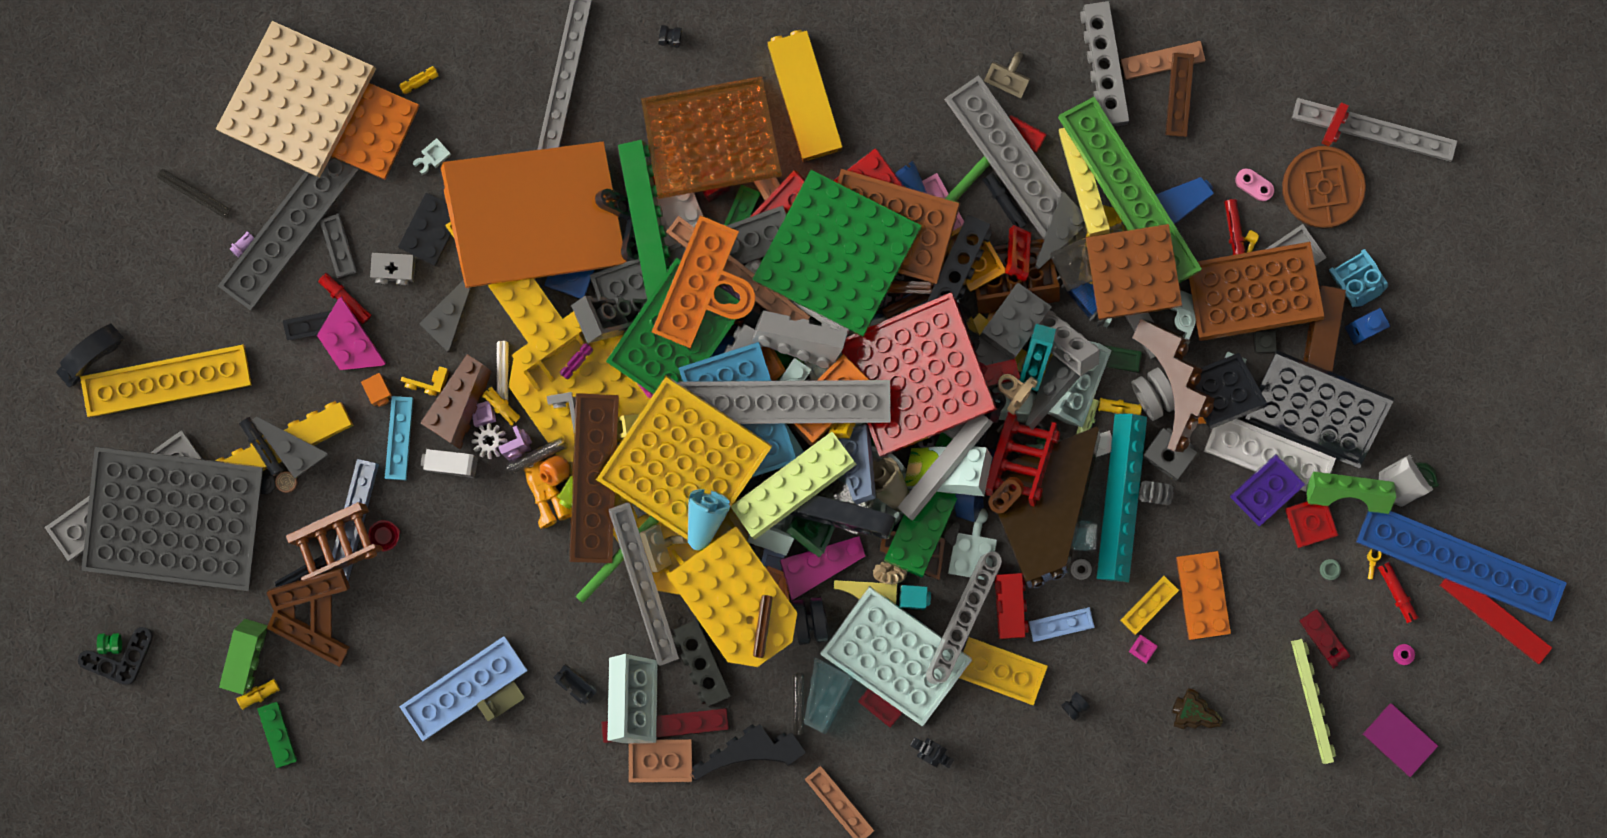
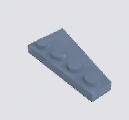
[838,424,876,504]

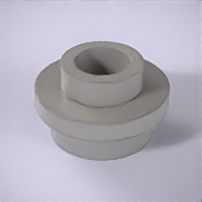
[1071,559,1092,580]

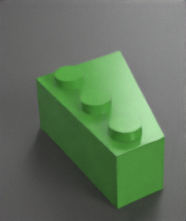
[219,619,268,695]

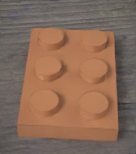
[629,739,692,782]

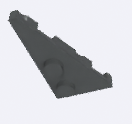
[1035,191,1085,269]
[419,280,471,352]
[1026,355,1080,430]
[252,416,328,479]

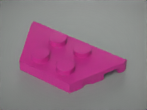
[317,297,386,370]

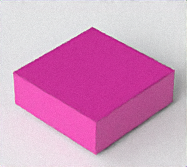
[1129,634,1158,664]

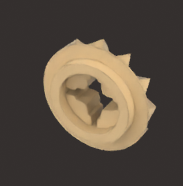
[873,562,907,584]

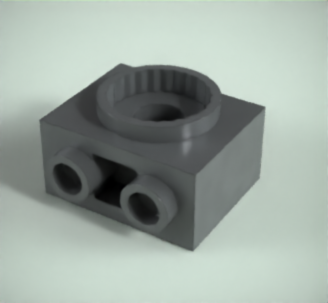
[1143,428,1197,481]

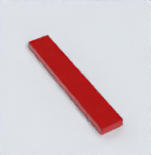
[1439,579,1552,664]

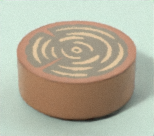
[276,472,298,493]

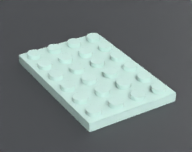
[821,586,972,726]

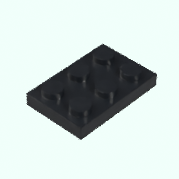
[398,193,452,266]

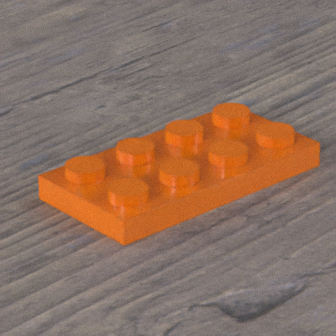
[794,354,869,443]
[1176,551,1231,640]

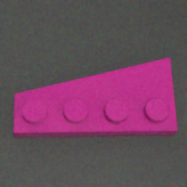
[780,536,865,600]

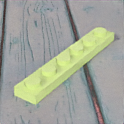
[1291,639,1336,764]

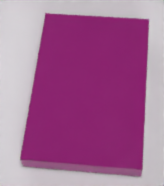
[1362,703,1438,777]

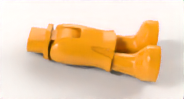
[522,454,571,529]

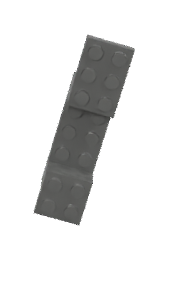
[943,283,1052,439]

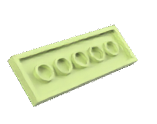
[731,432,857,540]

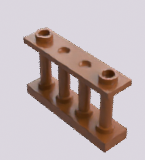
[286,502,383,580]

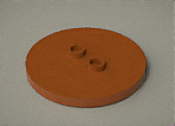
[1282,146,1366,228]

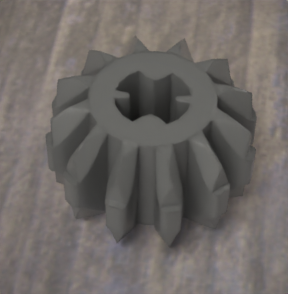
[1139,481,1174,505]

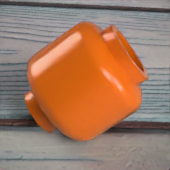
[539,455,570,486]

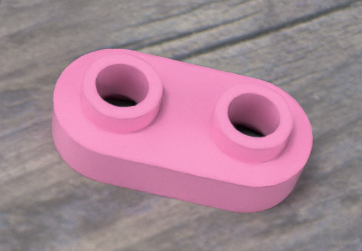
[1235,169,1274,202]

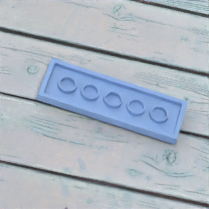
[399,636,528,741]

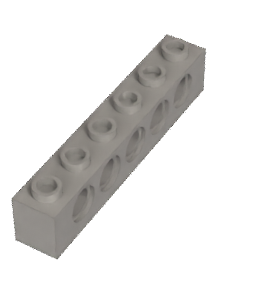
[1080,1,1129,127]

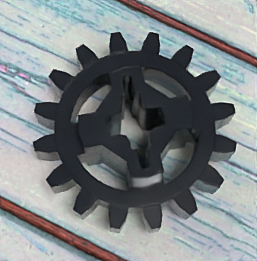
[910,737,954,768]

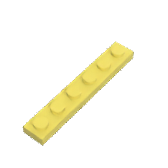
[1059,128,1110,237]

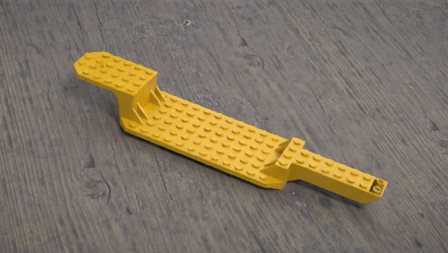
[445,221,797,667]

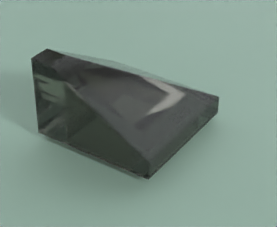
[941,519,960,546]

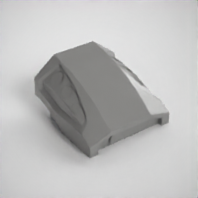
[1379,455,1433,507]

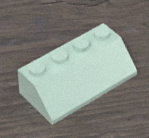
[608,654,657,743]

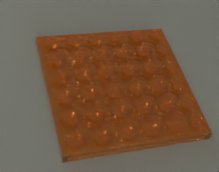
[641,76,782,199]

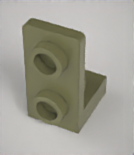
[477,681,525,722]

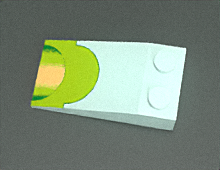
[905,446,992,496]

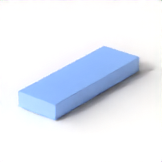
[1029,607,1095,642]

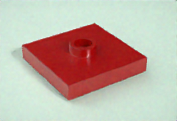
[1285,501,1338,548]

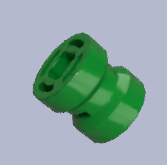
[97,633,122,654]

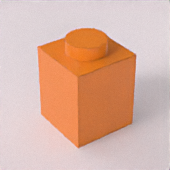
[361,373,392,407]

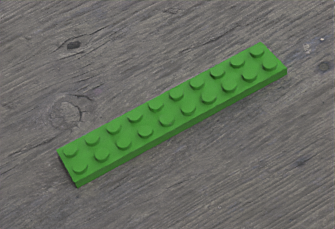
[1058,97,1202,283]

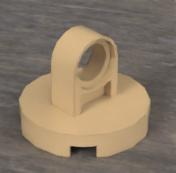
[998,374,1038,415]

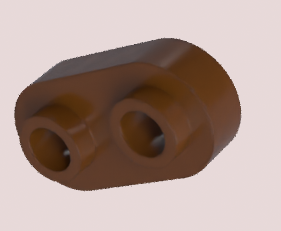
[989,477,1024,513]

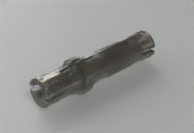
[507,436,567,475]

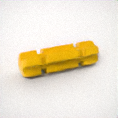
[399,66,438,94]

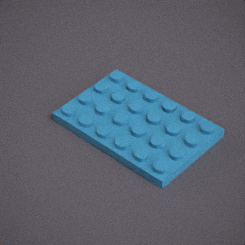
[679,342,796,477]

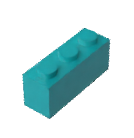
[1020,324,1056,391]
[899,585,931,610]

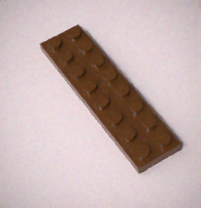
[569,393,619,563]

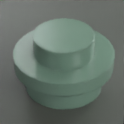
[1320,559,1341,580]

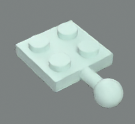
[948,508,997,580]

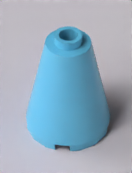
[688,489,730,551]

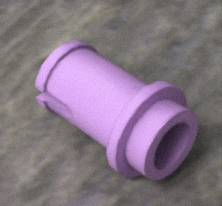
[230,232,254,258]

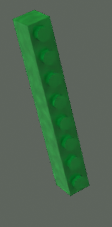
[618,140,671,300]

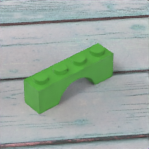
[1306,471,1396,514]

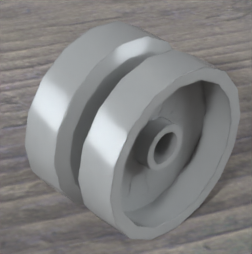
[1131,367,1175,421]

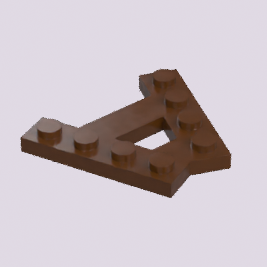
[266,568,350,667]

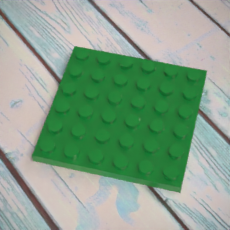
[752,170,922,337]

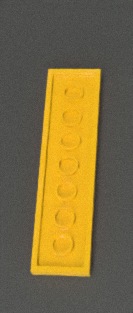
[80,345,252,418]

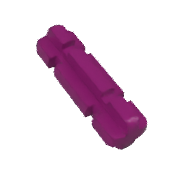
[560,343,593,380]

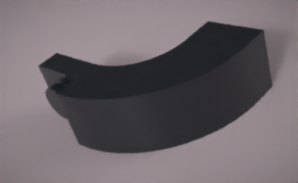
[56,323,124,388]

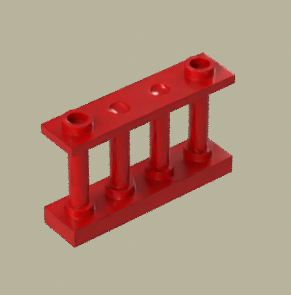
[985,412,1060,507]

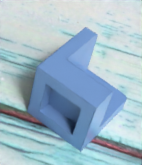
[761,548,785,571]

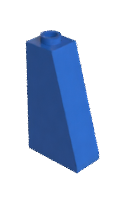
[1156,177,1214,225]

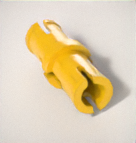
[482,387,520,425]
[1098,398,1142,415]
[236,679,280,710]

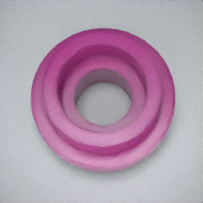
[1393,644,1415,665]

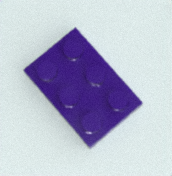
[1230,454,1305,526]

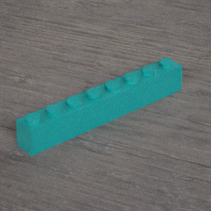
[1097,414,1147,582]

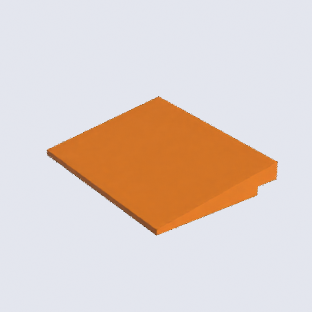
[441,141,626,288]

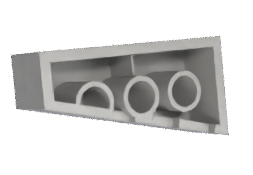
[752,311,848,369]

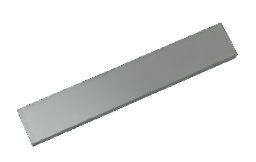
[897,415,993,521]

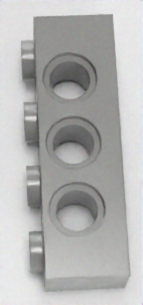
[1031,310,1100,376]

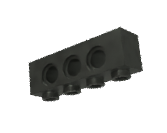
[672,620,731,707]

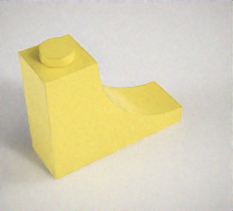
[834,580,897,604]

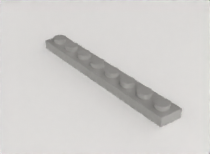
[537,0,593,150]
[1292,98,1457,162]
[609,503,679,666]

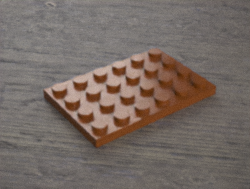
[837,169,961,284]
[1189,242,1325,341]

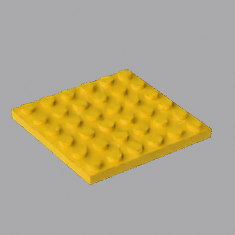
[596,375,772,540]

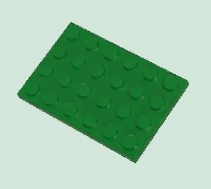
[606,258,740,394]

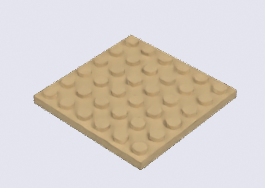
[216,21,376,178]

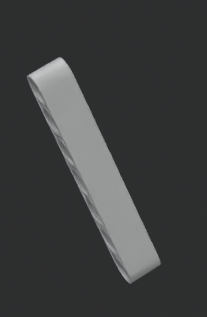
[926,552,1002,685]

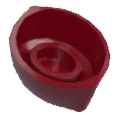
[368,520,402,551]

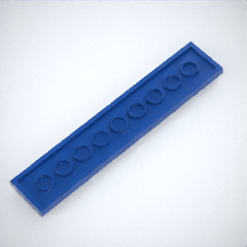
[1356,510,1567,622]

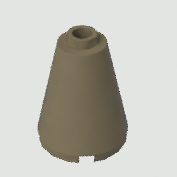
[873,457,909,512]

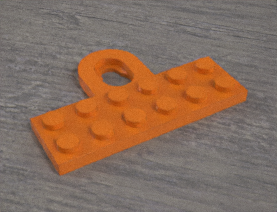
[652,215,755,348]

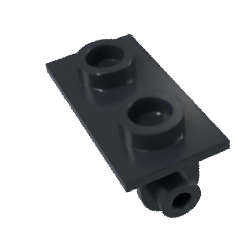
[553,664,597,705]

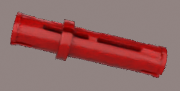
[1224,199,1245,255]
[318,273,372,325]
[1378,562,1419,623]

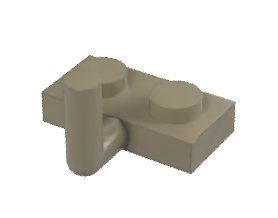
[984,52,1030,98]
[640,525,688,572]

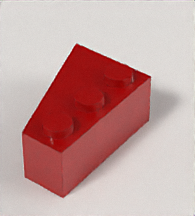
[995,573,1028,639]

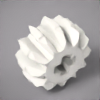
[472,423,508,459]

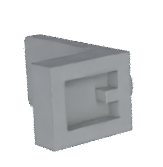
[547,392,576,430]

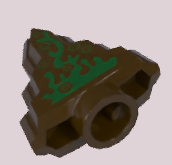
[1172,688,1223,729]

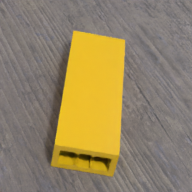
[768,30,842,162]

